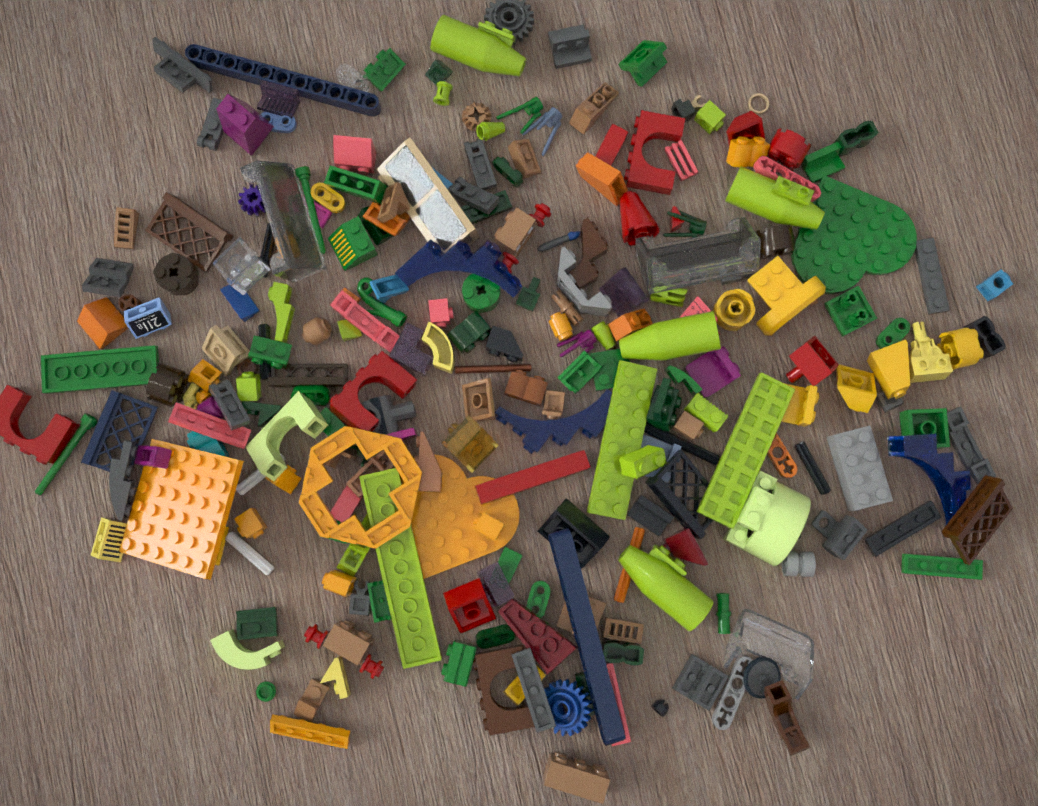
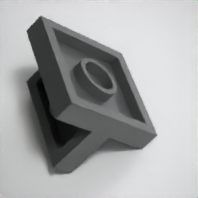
[548,24,592,69]

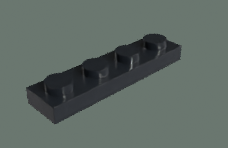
[863,501,942,557]

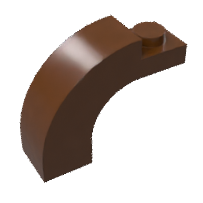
[764,680,810,756]

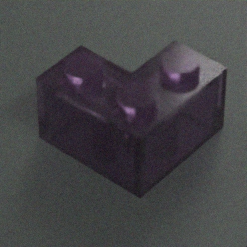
[389,322,433,377]

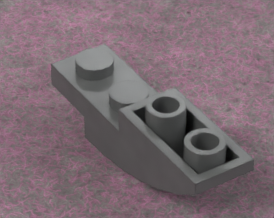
[109,440,138,521]

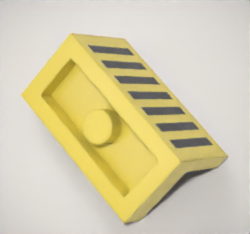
[91,517,127,562]

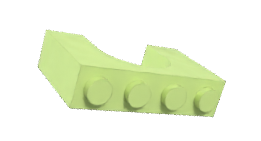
[246,391,328,481]

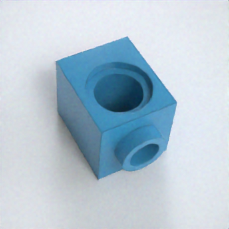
[976,269,1013,301]

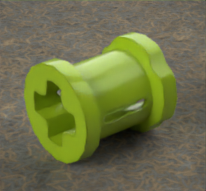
[433,81,453,106]

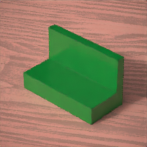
[801,142,846,183]

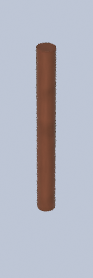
[455,364,531,374]

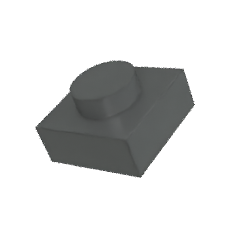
[876,391,904,413]

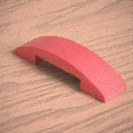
[330,290,402,353]

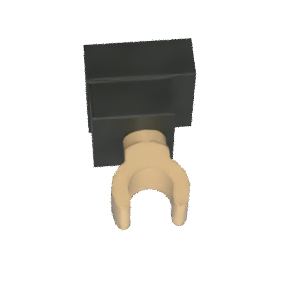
[671,95,706,122]

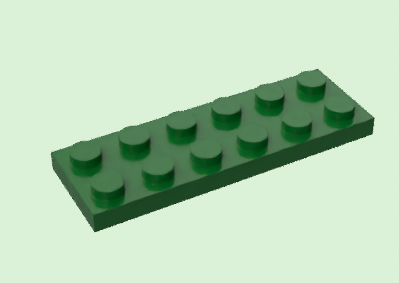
[41,345,159,394]

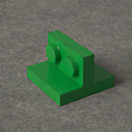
[618,40,667,87]

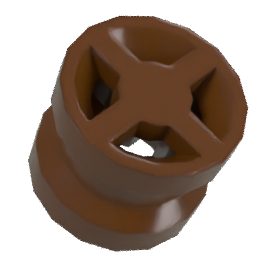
[118,294,142,312]

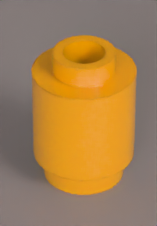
[548,312,573,341]

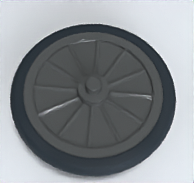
[743,657,781,699]

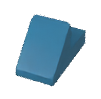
[369,273,409,303]

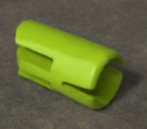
[650,282,687,308]

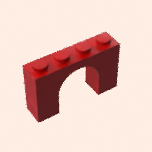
[624,110,685,195]
[330,351,417,432]
[0,385,80,465]

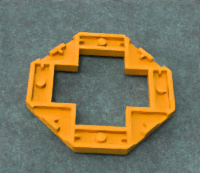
[299,426,422,549]

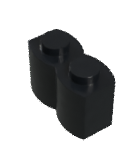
[964,316,1006,359]

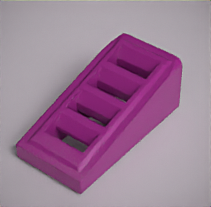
[134,445,172,469]

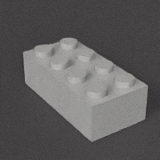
[826,426,893,511]

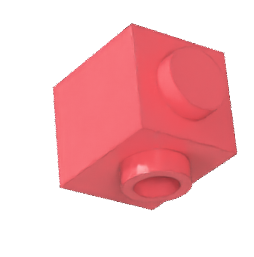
[428,298,454,328]

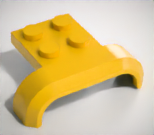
[747,256,826,336]

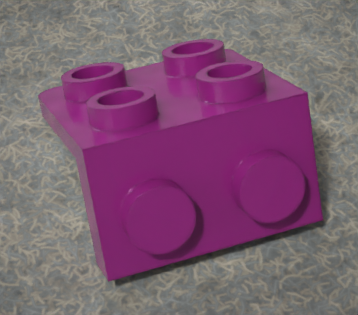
[685,346,741,398]

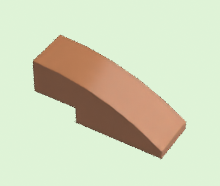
[346,449,395,498]

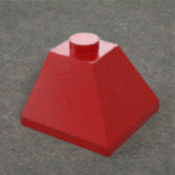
[726,111,766,146]

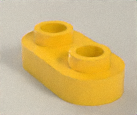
[311,183,346,213]

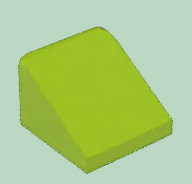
[337,320,362,342]

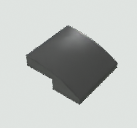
[82,258,134,297]
[672,654,729,711]

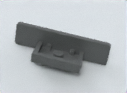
[152,37,212,93]

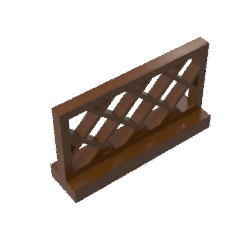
[145,192,234,273]
[941,475,1013,565]

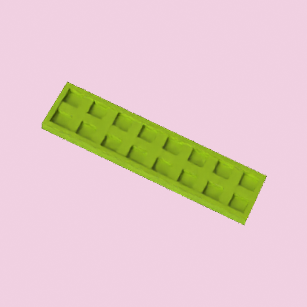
[587,360,657,520]
[697,372,795,529]

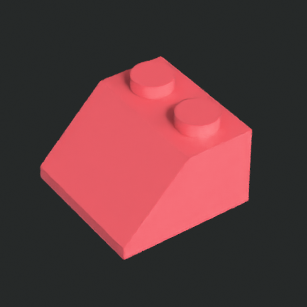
[333,135,377,175]

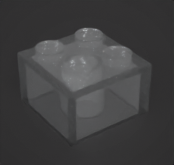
[213,237,271,295]

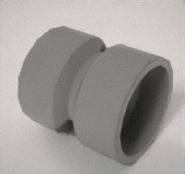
[782,551,816,577]

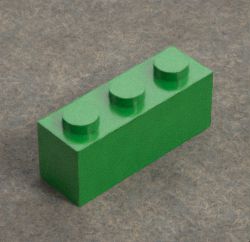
[324,165,388,204]

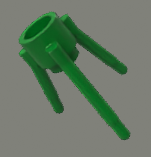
[496,96,543,134]

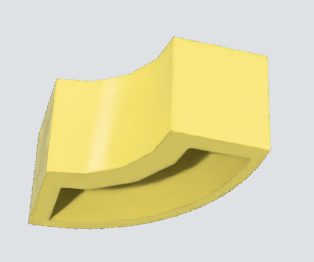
[422,322,454,374]

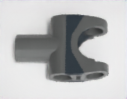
[361,395,417,434]

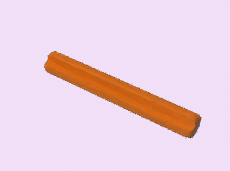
[614,527,645,603]

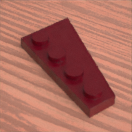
[498,598,578,674]

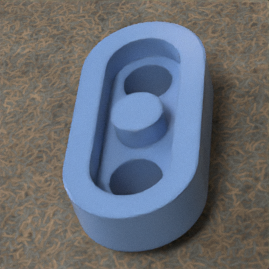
[260,111,297,133]

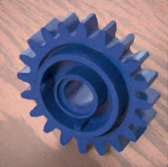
[544,679,593,736]

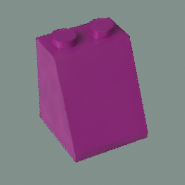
[216,94,274,156]

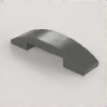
[947,406,996,484]

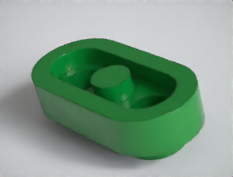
[876,318,910,349]
[291,385,330,405]
[526,581,551,618]

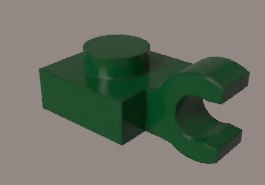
[516,277,541,312]

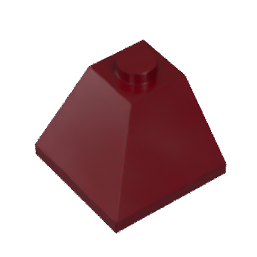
[662,528,708,566]

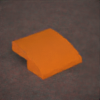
[363,202,411,236]

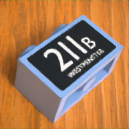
[124,297,172,339]

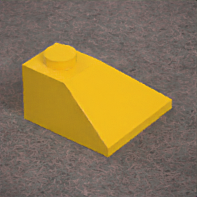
[836,364,877,413]

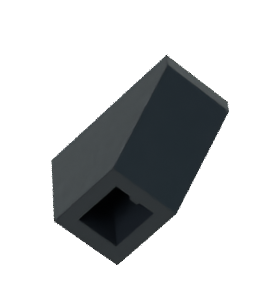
[486,326,523,363]

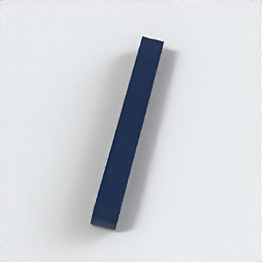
[185,44,381,117]
[548,528,625,746]

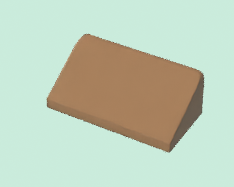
[508,139,541,179]

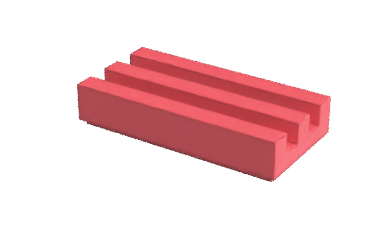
[664,140,698,181]

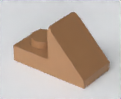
[377,182,410,223]
[294,678,330,723]

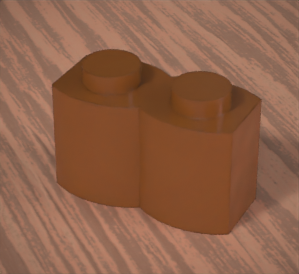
[504,370,548,406]

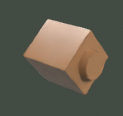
[671,411,704,441]

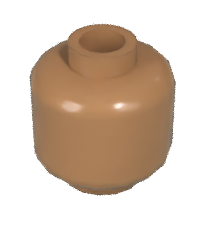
[302,317,332,345]

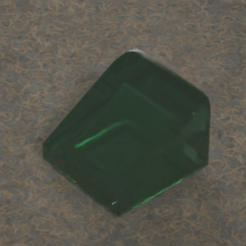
[425,60,453,85]

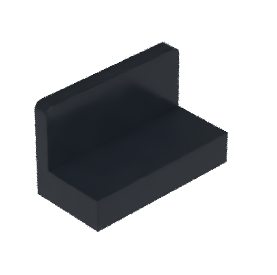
[627,495,674,536]

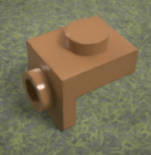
[542,389,566,419]

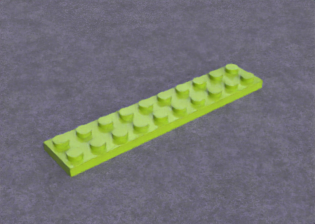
[359,468,442,669]

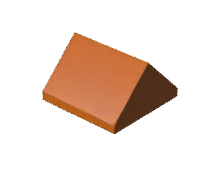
[77,297,128,350]

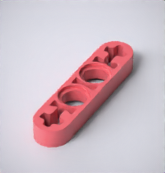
[754,156,821,202]

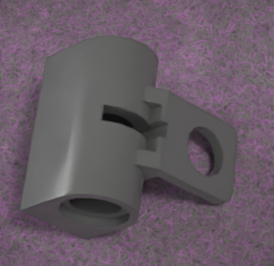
[811,510,868,560]

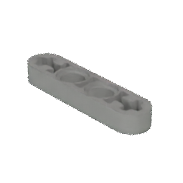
[712,655,752,730]

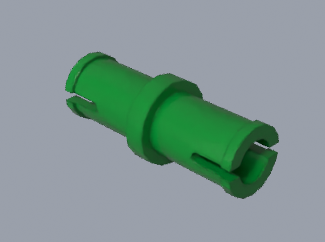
[716,593,732,634]

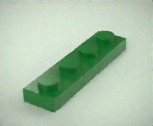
[901,554,983,580]

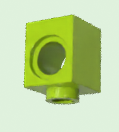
[694,100,726,134]
[236,371,262,401]

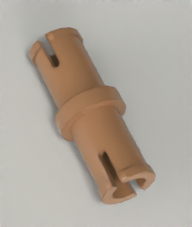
[551,290,584,326]

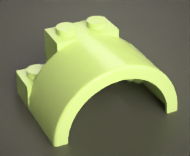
[723,470,811,566]

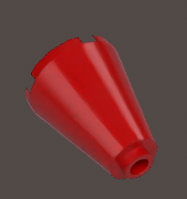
[619,191,660,246]

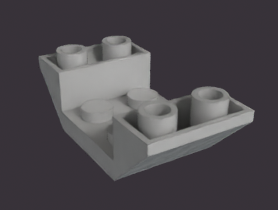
[557,246,612,317]

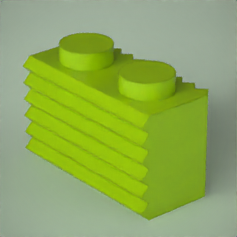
[683,393,728,433]
[619,445,667,479]

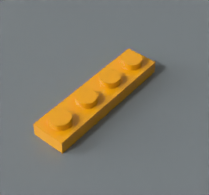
[270,714,350,749]

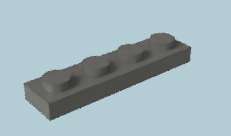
[915,238,949,315]
[511,647,556,733]

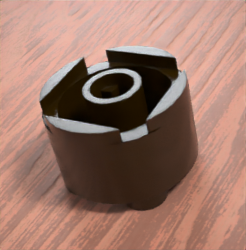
[753,225,796,259]
[153,253,199,296]
[146,363,189,407]

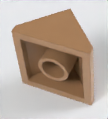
[462,378,496,423]

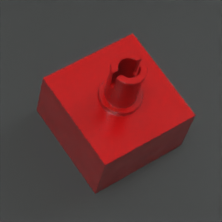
[786,335,839,387]

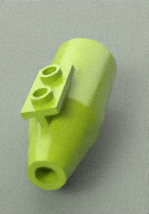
[430,15,527,77]
[725,166,825,230]
[619,311,721,361]
[618,544,714,631]

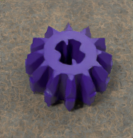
[238,183,271,216]

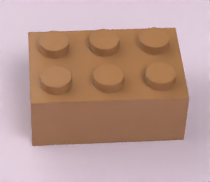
[543,752,610,804]

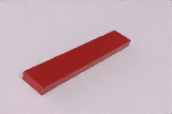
[475,450,591,505]

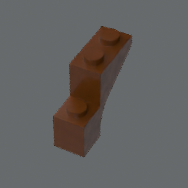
[569,217,608,289]

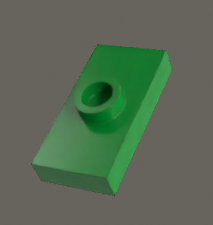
[488,547,523,591]

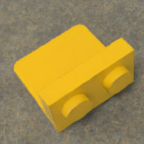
[781,383,819,427]

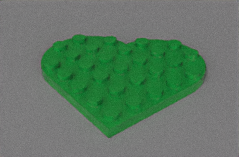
[791,176,917,294]

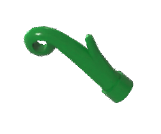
[357,277,407,328]

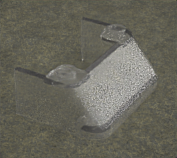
[724,609,814,700]

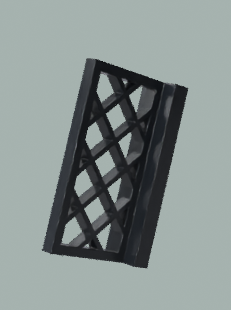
[645,450,714,539]

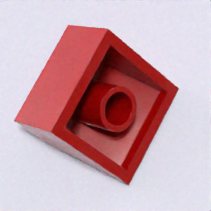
[443,578,496,634]

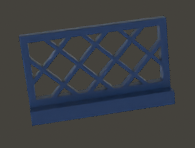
[81,390,159,479]

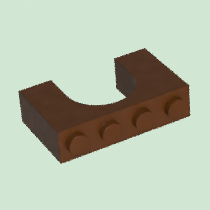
[473,644,535,736]

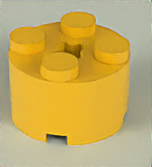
[713,289,755,331]
[937,328,984,370]

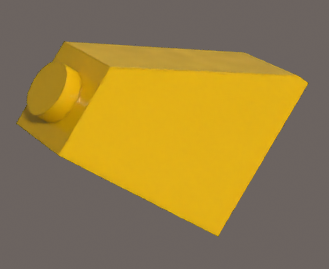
[867,340,910,399]

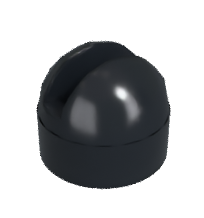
[651,699,669,717]

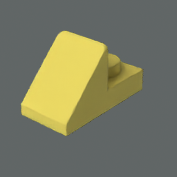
[320,656,351,699]

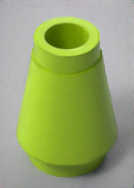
[476,122,505,141]
[591,321,616,350]

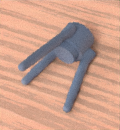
[522,107,562,156]

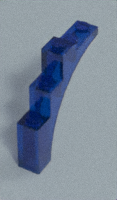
[395,239,522,297]
[495,389,612,454]
[887,434,971,525]

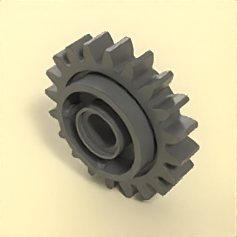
[484,0,534,45]

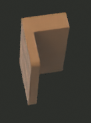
[324,451,357,468]

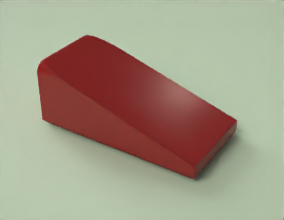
[595,124,629,166]

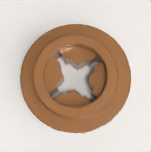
[462,102,491,131]

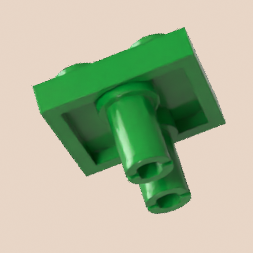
[824,286,877,337]

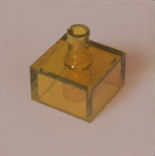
[441,415,499,473]

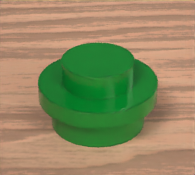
[256,681,276,702]

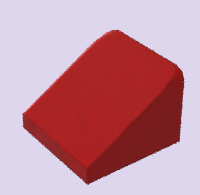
[670,206,684,233]

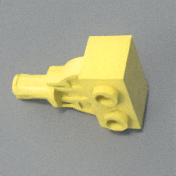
[909,322,953,383]

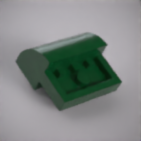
[646,378,682,432]

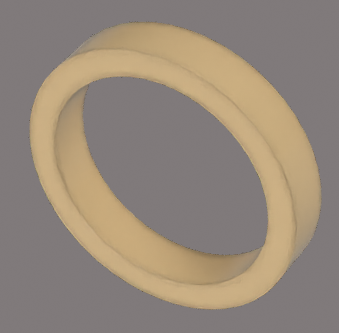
[748,93,769,115]

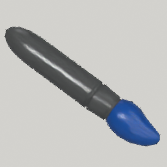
[537,231,580,251]

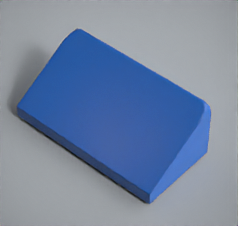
[220,281,260,322]

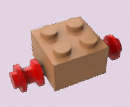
[494,203,552,276]
[304,620,384,679]

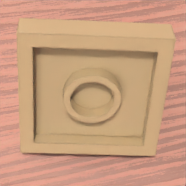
[202,325,250,377]

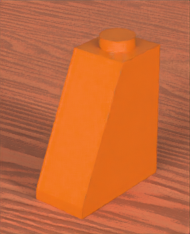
[576,152,628,206]

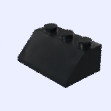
[537,498,610,569]

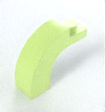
[210,629,285,670]

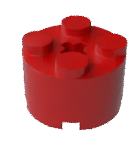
[767,128,811,171]

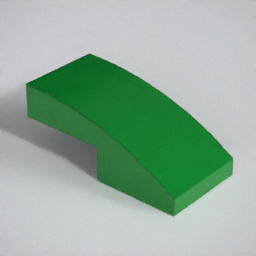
[665,365,702,396]

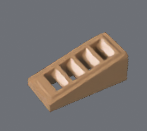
[114,207,139,249]
[602,617,644,644]

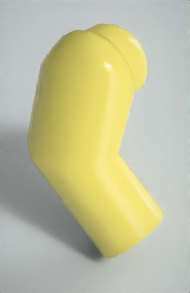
[182,382,200,409]

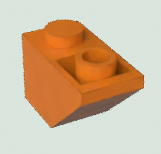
[608,308,653,341]

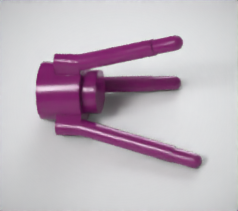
[557,329,597,357]

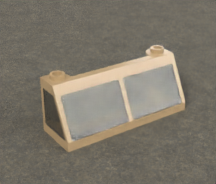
[377,138,480,263]

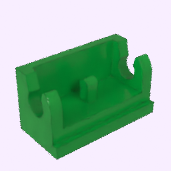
[557,350,603,394]
[367,580,392,623]

